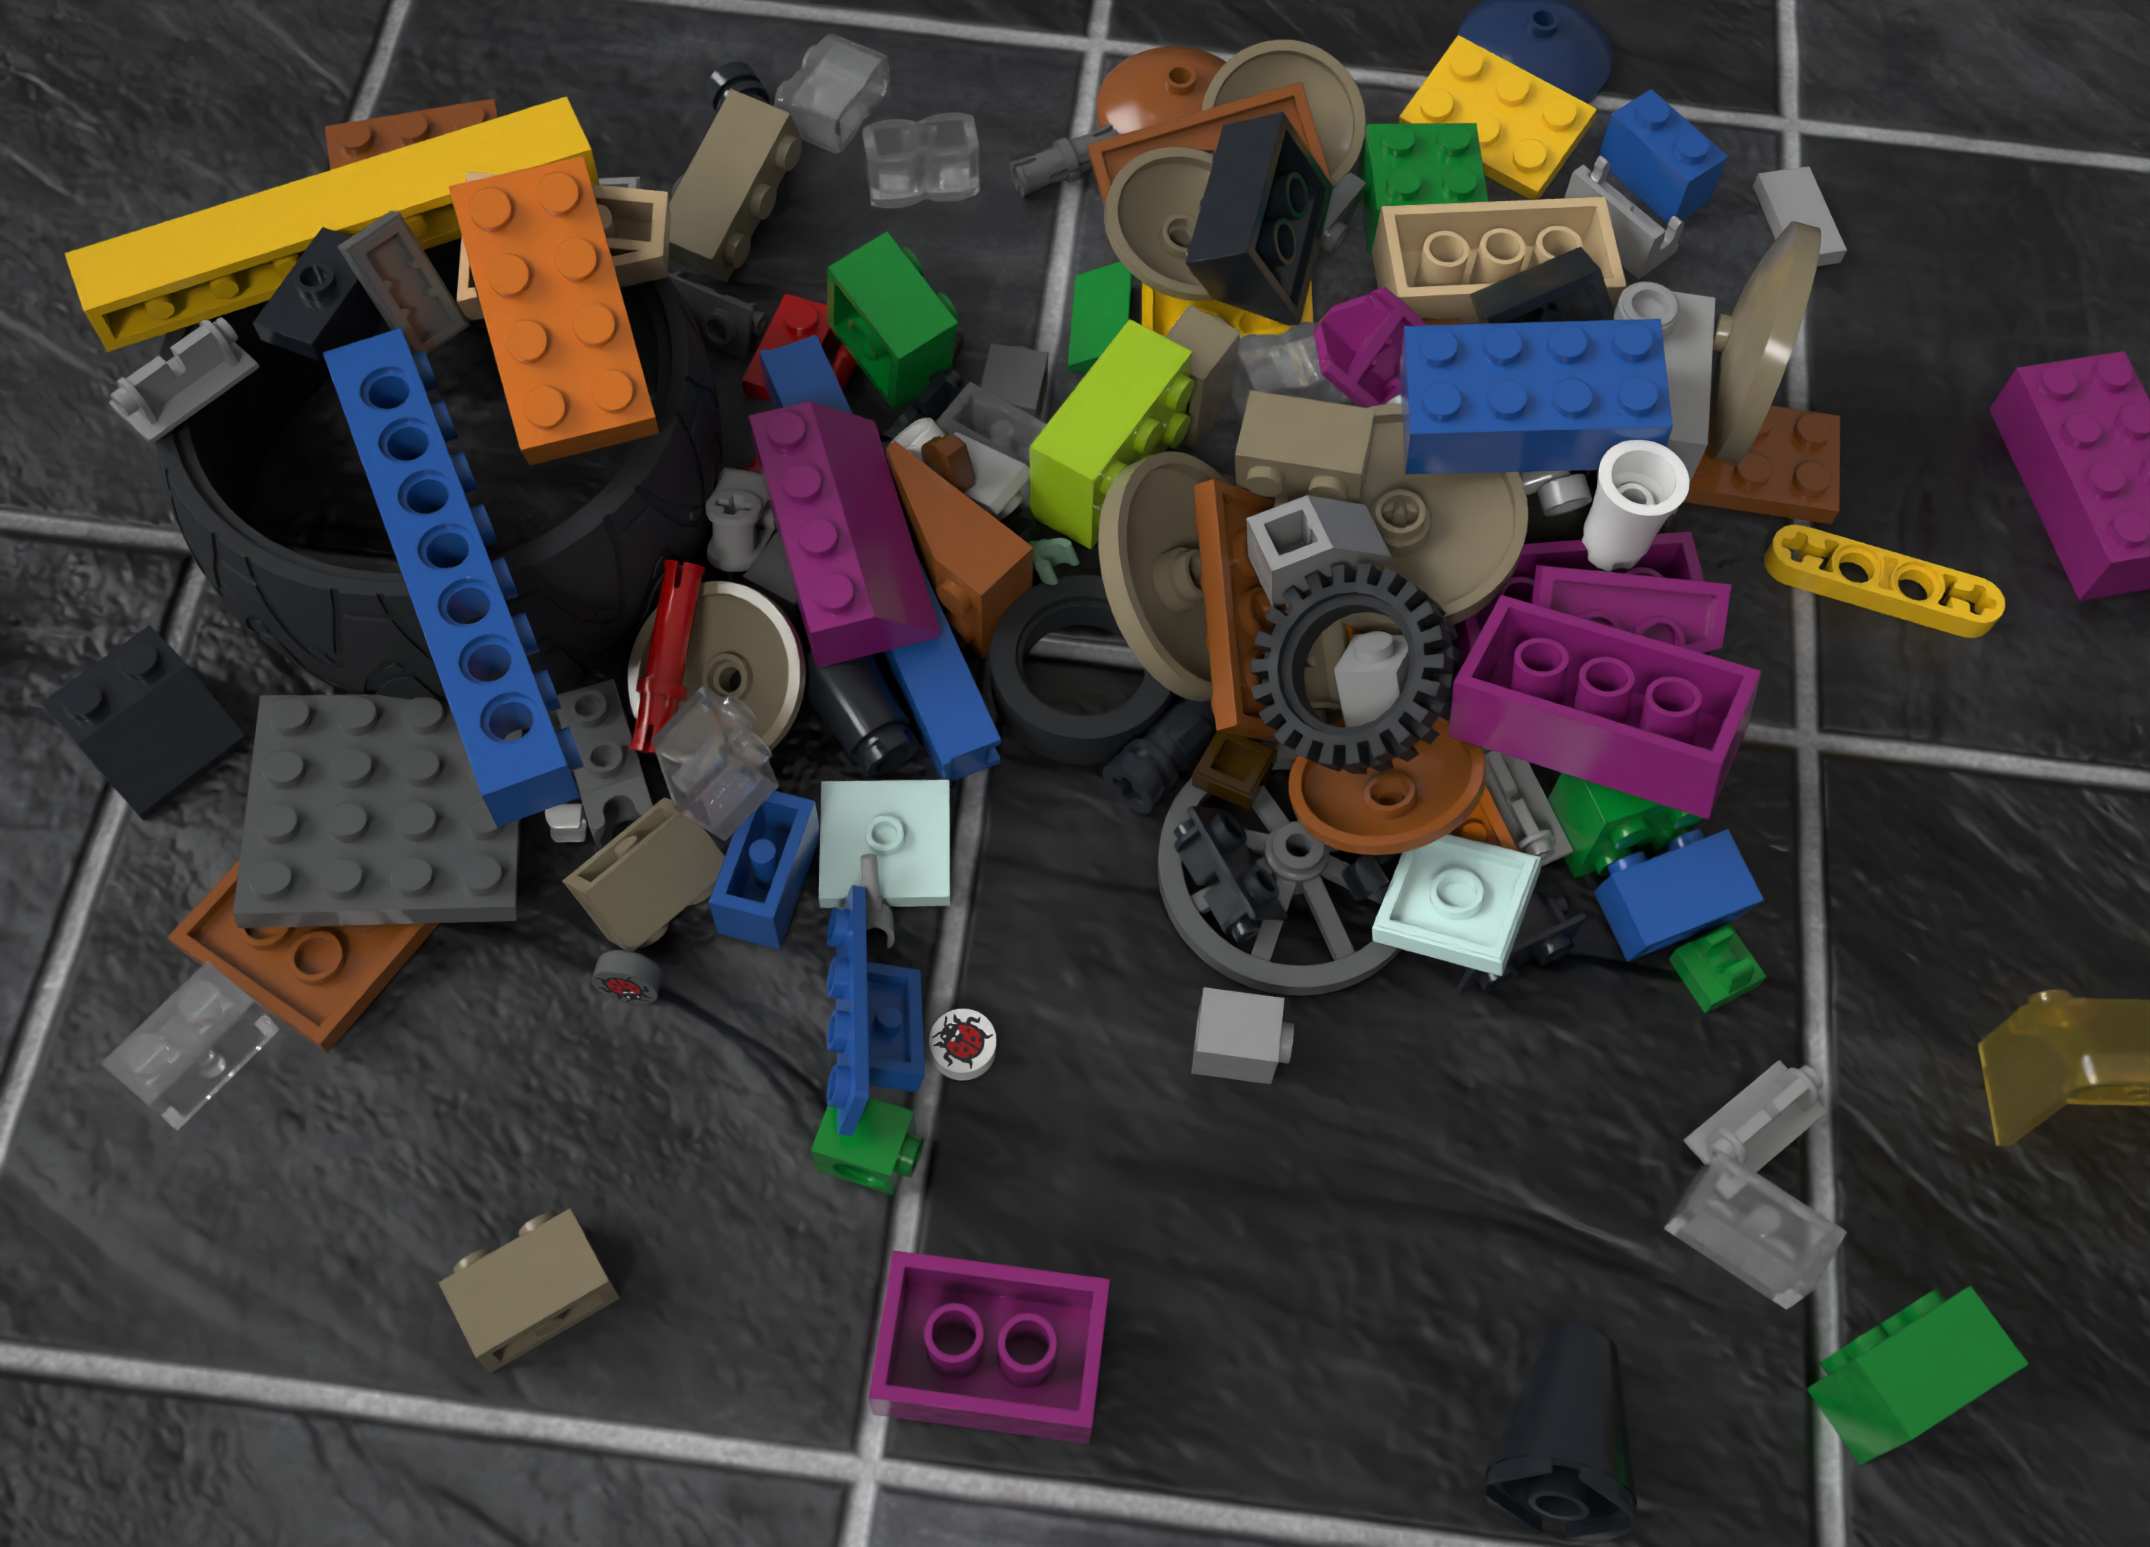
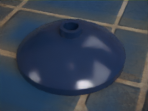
[1457,0,1613,104]

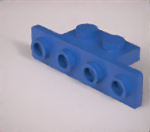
[826,885,925,1136]

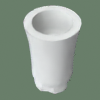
[1582,440,1689,572]

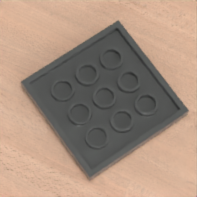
[233,694,525,928]

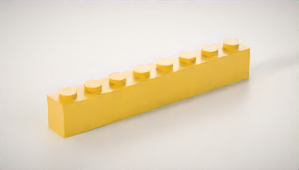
[65,96,600,352]

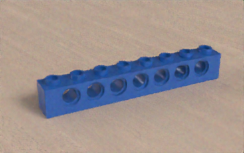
[323,328,584,828]

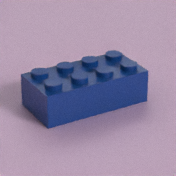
[1400,319,1673,475]

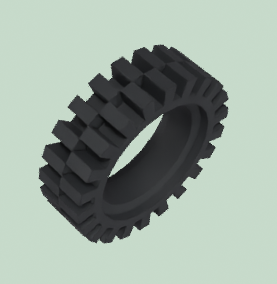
[1250,563,1463,774]

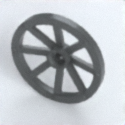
[1158,741,1402,996]

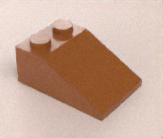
[886,441,1033,659]

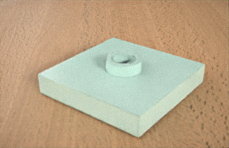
[819,780,950,908]
[1372,834,1541,976]

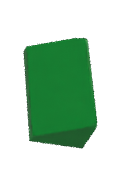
[1068,261,1132,373]

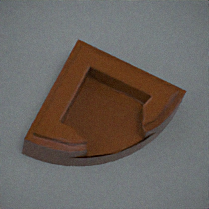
[921,433,976,493]

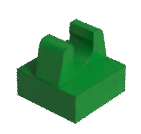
[1669,923,1766,1014]

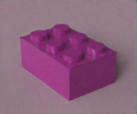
[868,1250,1110,1444]

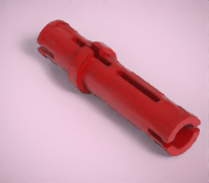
[629,560,705,757]

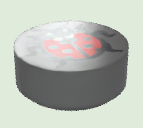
[591,950,664,1004]

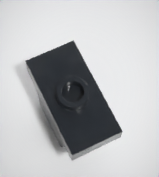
[253,227,383,361]

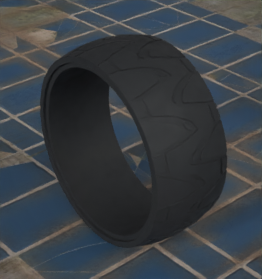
[155,238,723,701]

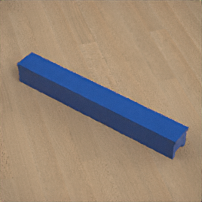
[759,335,1001,786]

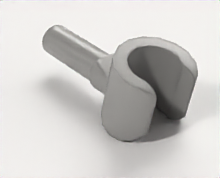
[545,802,587,842]
[861,854,895,948]

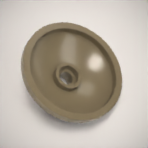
[1201,40,1366,188]
[1104,147,1214,301]
[628,581,806,772]

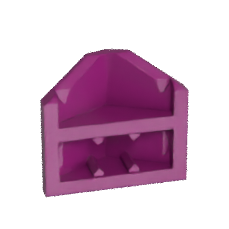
[1313,287,1428,408]

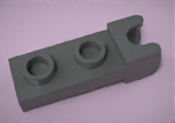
[556,679,653,851]

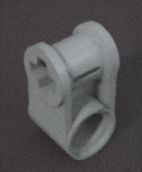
[706,467,777,572]

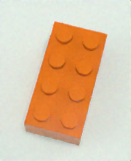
[448,156,660,465]

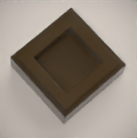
[1192,731,1278,810]

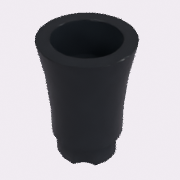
[803,652,919,778]

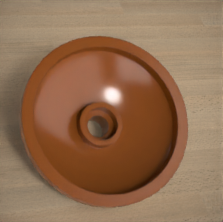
[1097,46,1226,135]
[1289,717,1487,855]

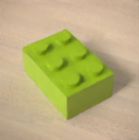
[1030,319,1195,549]

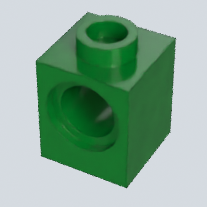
[811,1097,924,1196]

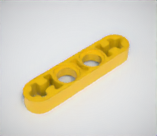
[1764,524,2005,638]

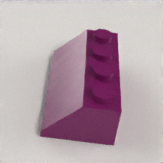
[749,401,940,668]

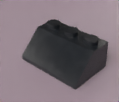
[1185,112,1334,326]

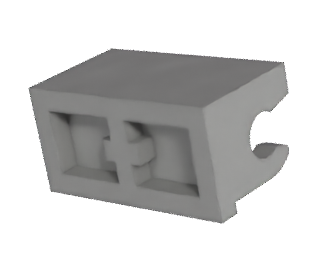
[1564,155,1684,279]

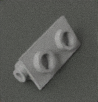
[109,317,259,445]
[1482,747,1573,867]
[1684,1060,1828,1193]

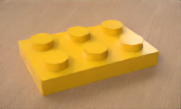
[1399,35,1597,200]

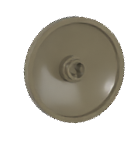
[1708,221,1821,466]
[1274,404,1528,635]
[1098,451,1228,702]

